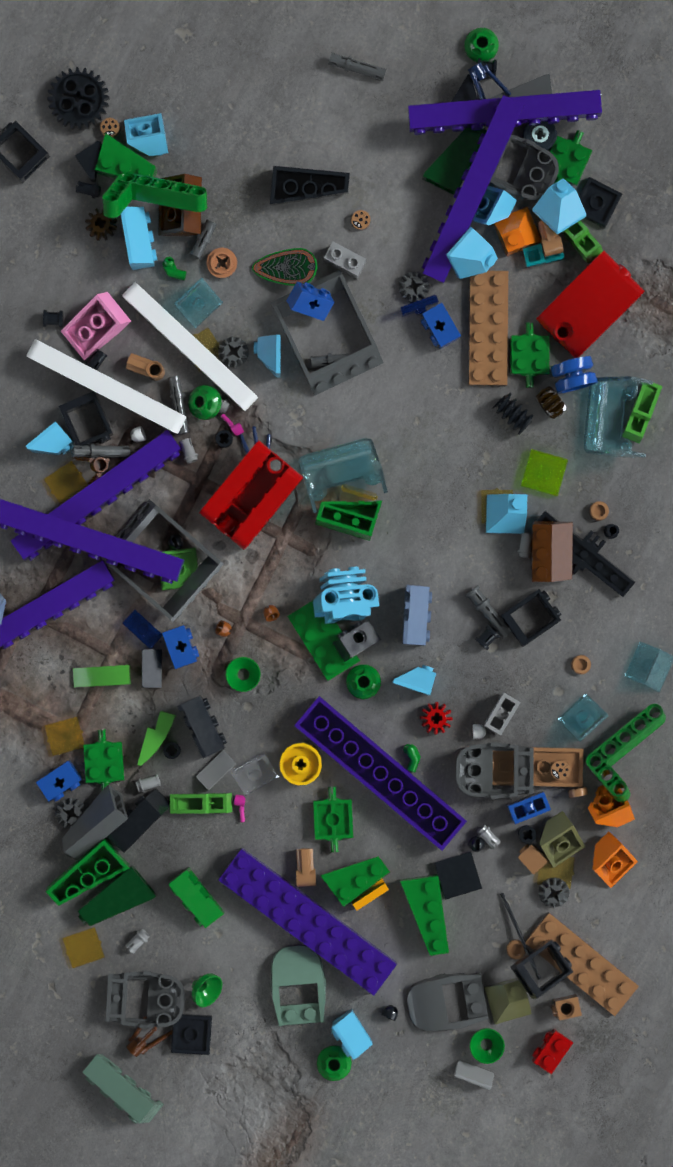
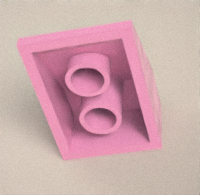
[61,292,131,360]

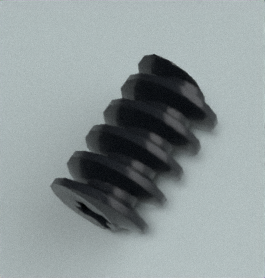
[492,393,534,435]

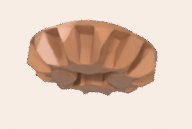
[207,248,237,278]

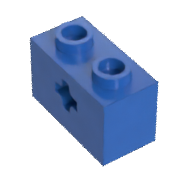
[286,282,335,321]
[420,303,461,349]
[162,625,200,669]
[36,760,83,802]
[507,791,551,824]

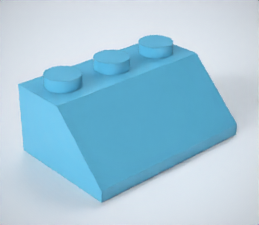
[121,207,157,270]

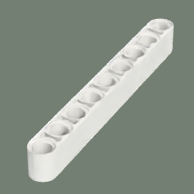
[121,282,258,411]
[26,339,187,434]

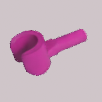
[220,413,244,436]
[234,795,246,822]

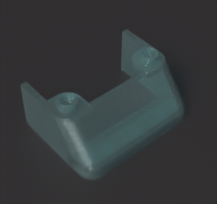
[583,376,653,458]
[299,438,388,513]

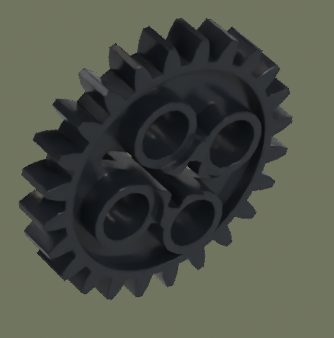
[47,67,110,130]

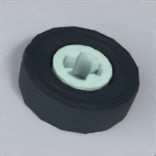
[523,121,557,150]

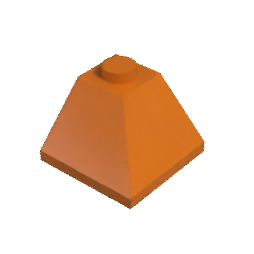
[493,207,541,256]
[592,832,638,888]

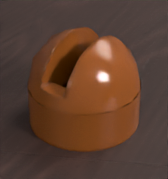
[263,605,280,622]
[215,620,232,637]

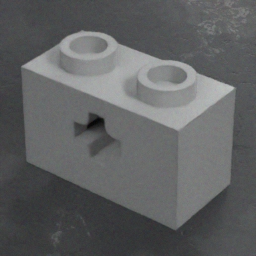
[324,241,367,279]
[483,692,521,736]

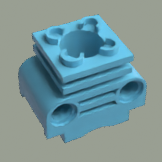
[313,567,379,624]

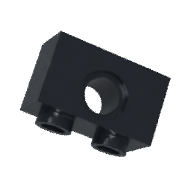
[333,620,381,662]

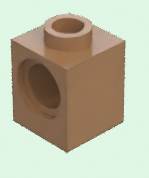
[518,844,549,875]
[551,994,582,1021]

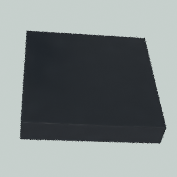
[579,177,623,229]
[434,851,482,900]
[171,1014,212,1055]

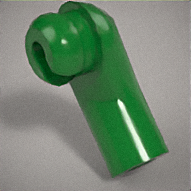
[163,257,187,281]
[403,744,421,773]

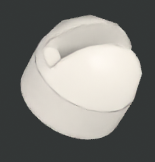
[130,426,146,442]
[473,724,486,740]

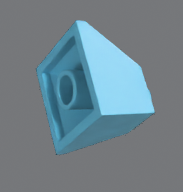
[124,113,168,156]
[532,178,586,235]
[472,186,517,226]
[446,227,498,279]
[254,335,281,378]
[26,421,74,455]
[486,494,528,534]
[392,665,436,695]

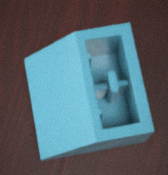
[331,1009,373,1060]

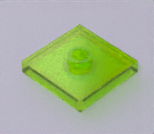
[521,449,568,497]

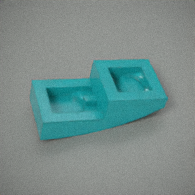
[523,244,565,268]

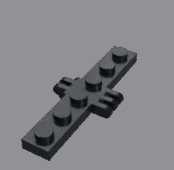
[537,510,635,597]

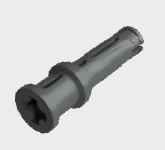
[465,585,512,639]

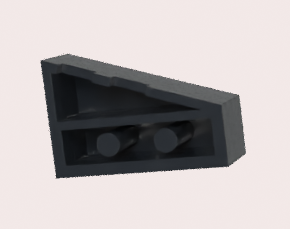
[108,788,170,853]

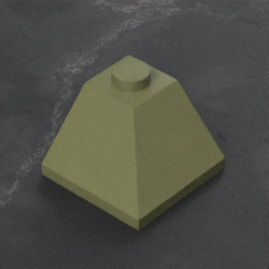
[539,811,585,868]
[484,978,532,1024]

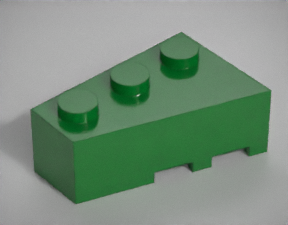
[95,133,157,179]
[315,500,382,541]
[320,856,390,907]
[168,867,225,928]

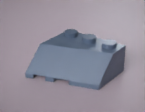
[402,585,432,646]

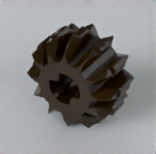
[85,208,118,241]
[536,386,566,419]

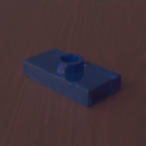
[400,295,439,317]
[122,609,163,649]

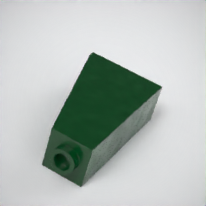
[422,127,487,195]
[78,866,157,926]

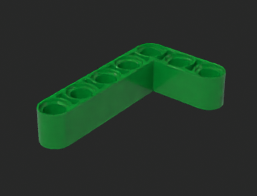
[102,173,207,218]
[586,704,666,802]

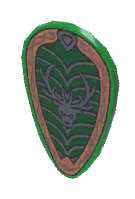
[252,248,317,286]

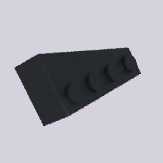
[270,166,350,206]

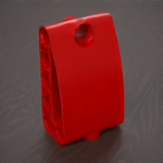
[536,251,645,358]
[199,440,304,550]

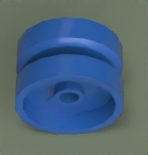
[550,356,598,394]

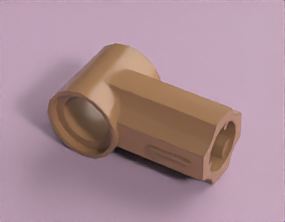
[538,220,564,257]
[126,353,165,381]
[296,848,316,887]

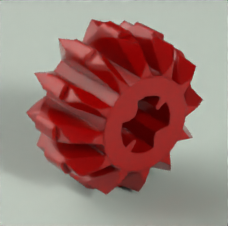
[420,702,453,735]

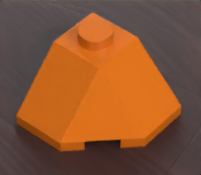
[588,785,635,827]

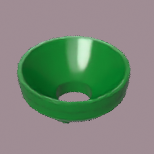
[464,28,499,62]
[188,385,221,420]
[226,657,261,692]
[346,664,381,699]
[192,973,223,1007]
[469,1028,505,1064]
[317,1045,352,1081]

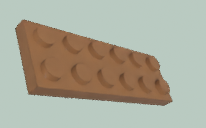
[469,271,508,386]
[493,747,583,787]
[525,912,639,1016]

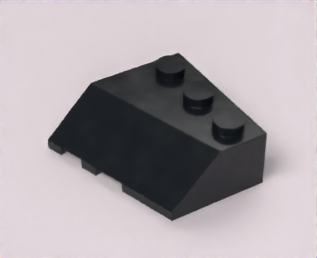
[177,696,227,759]

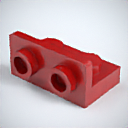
[532,1029,573,1074]

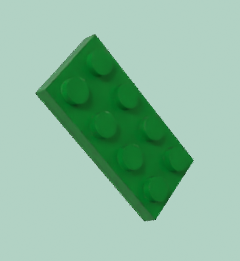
[287,600,360,681]

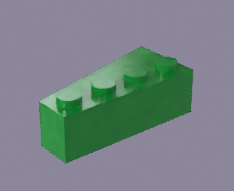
[46,838,130,906]
[400,874,449,956]

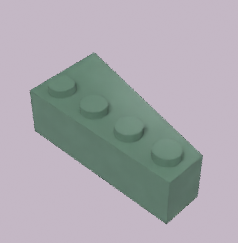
[82,1054,164,1124]

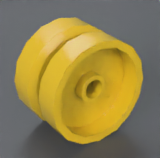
[280,742,322,786]

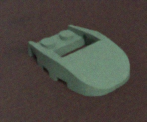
[270,945,327,1026]

